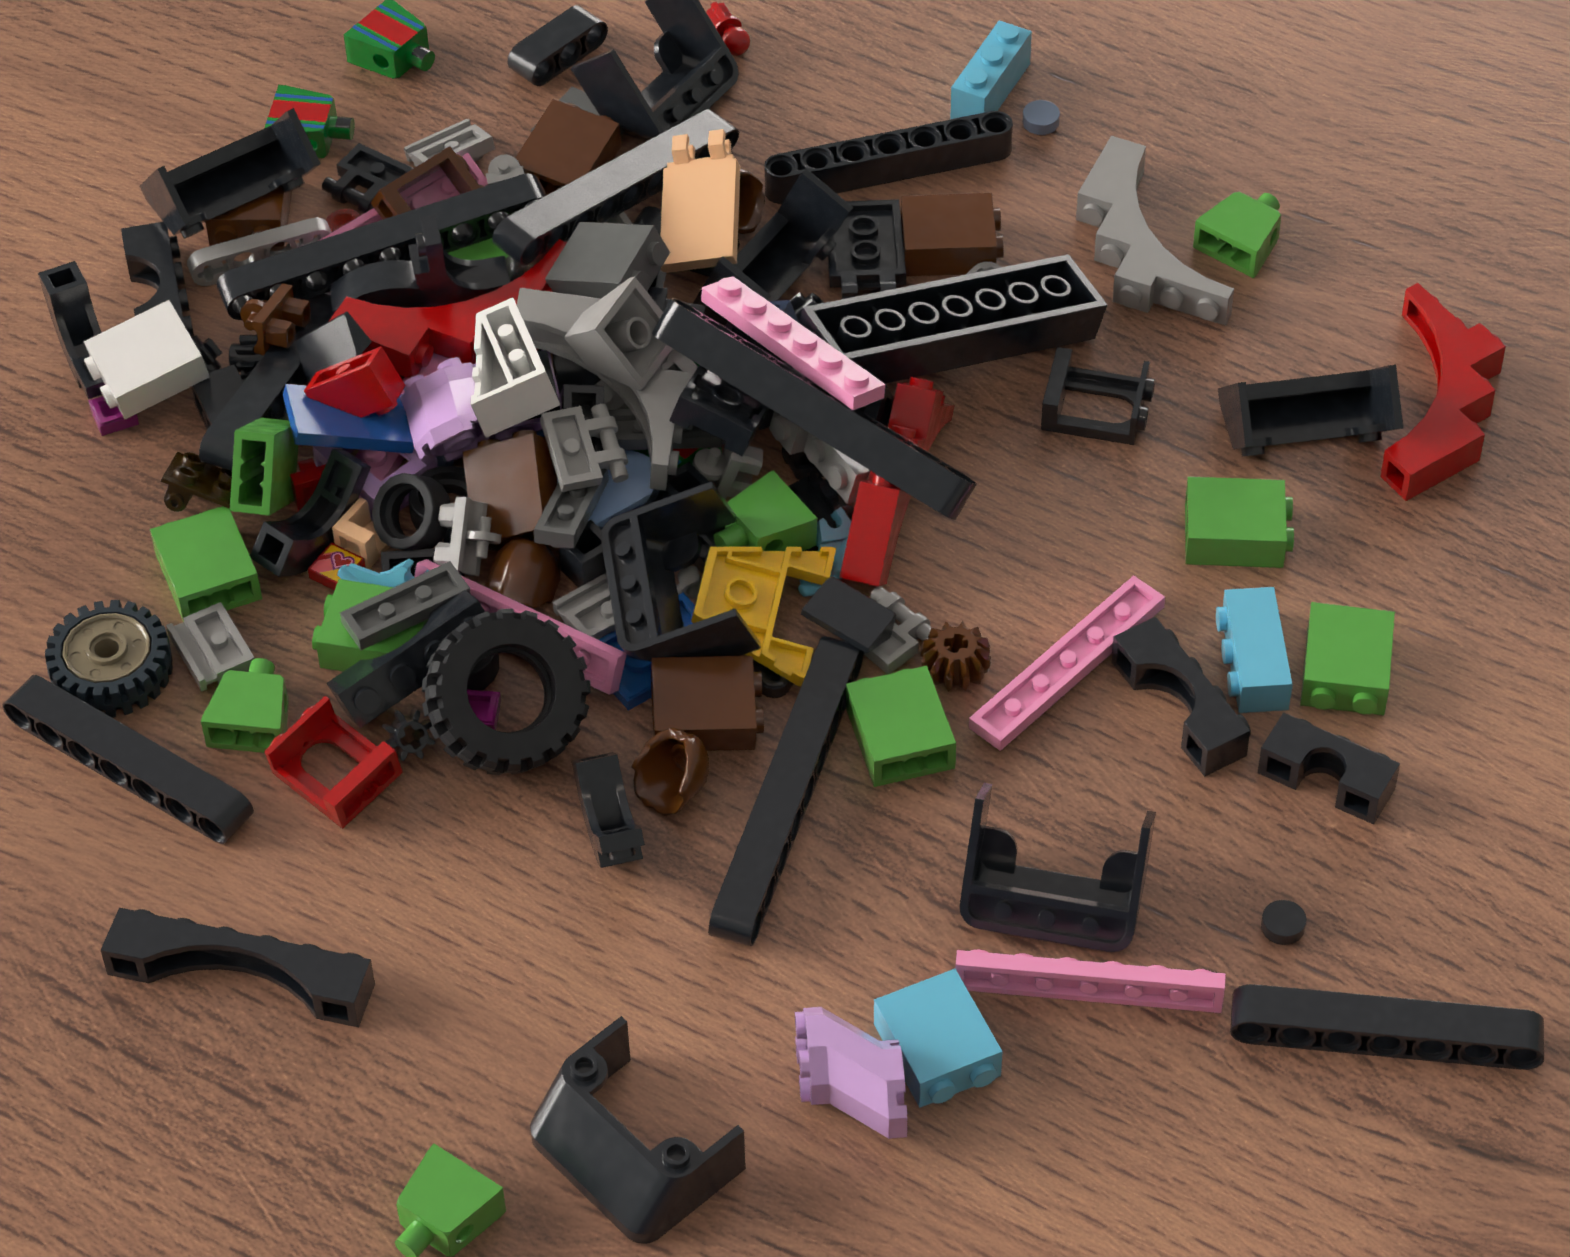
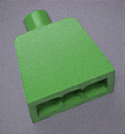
[1193,192,1282,278]
[714,470,817,551]
[201,658,288,753]
[395,1144,506,1257]

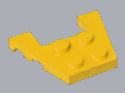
[691,547,836,687]

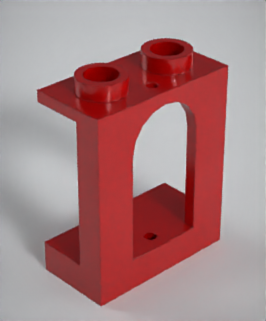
[264,696,403,829]

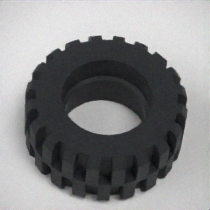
[422,609,591,775]

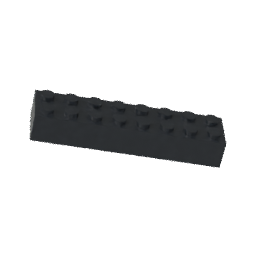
[798,254,1107,384]

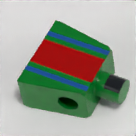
[343,0,435,79]
[264,84,355,158]

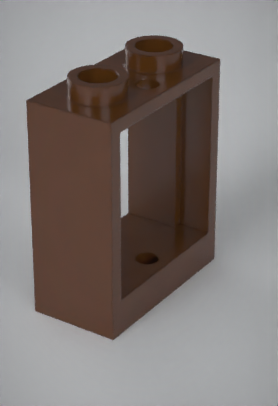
[371,146,484,219]

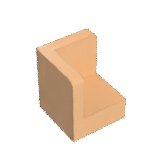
[332,498,390,569]

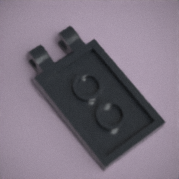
[828,199,906,299]

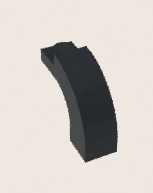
[408,214,510,306]
[330,260,440,313]
[38,261,105,400]
[250,448,371,577]
[571,752,645,868]

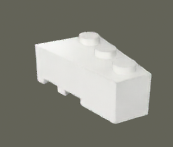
[470,298,560,438]

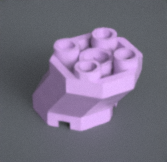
[400,357,497,466]
[795,1007,907,1139]

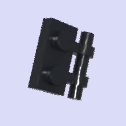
[322,143,413,214]

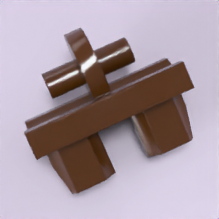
[240,283,311,355]

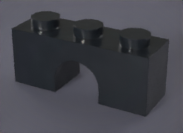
[1258,712,1400,825]

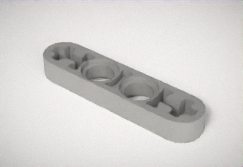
[187,217,332,286]

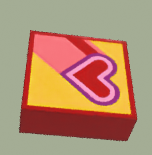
[308,542,366,591]

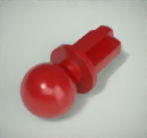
[707,2,750,56]

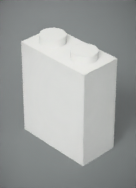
[84,300,210,419]

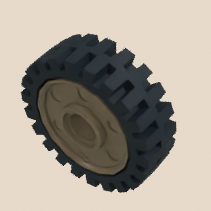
[45,600,173,718]

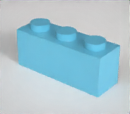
[950,20,1032,119]
[1216,587,1293,713]

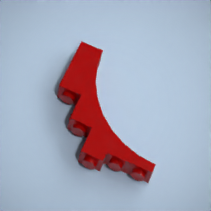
[328,240,567,378]
[1380,283,1506,501]
[839,377,955,587]

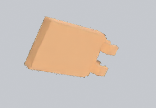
[660,129,741,273]

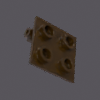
[160,451,232,512]

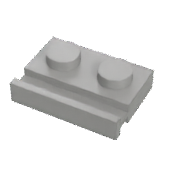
[404,119,495,176]
[553,573,616,639]
[166,602,255,692]

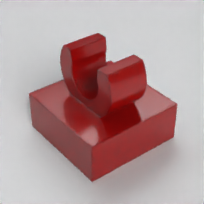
[290,458,326,511]

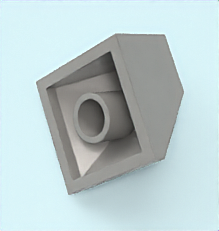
[564,276,673,391]

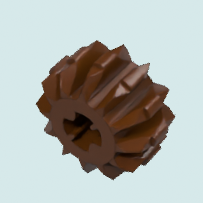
[921,621,991,692]

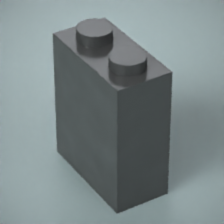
[545,222,670,298]

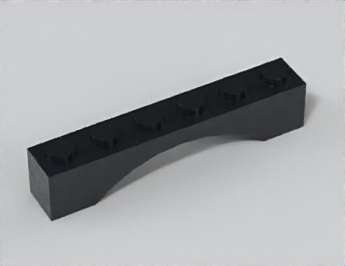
[101,907,375,1028]

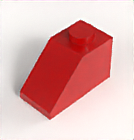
[304,346,406,418]

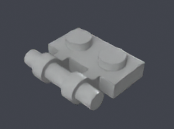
[540,404,629,492]
[864,586,932,674]

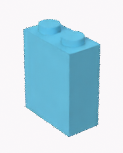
[874,969,1003,1108]

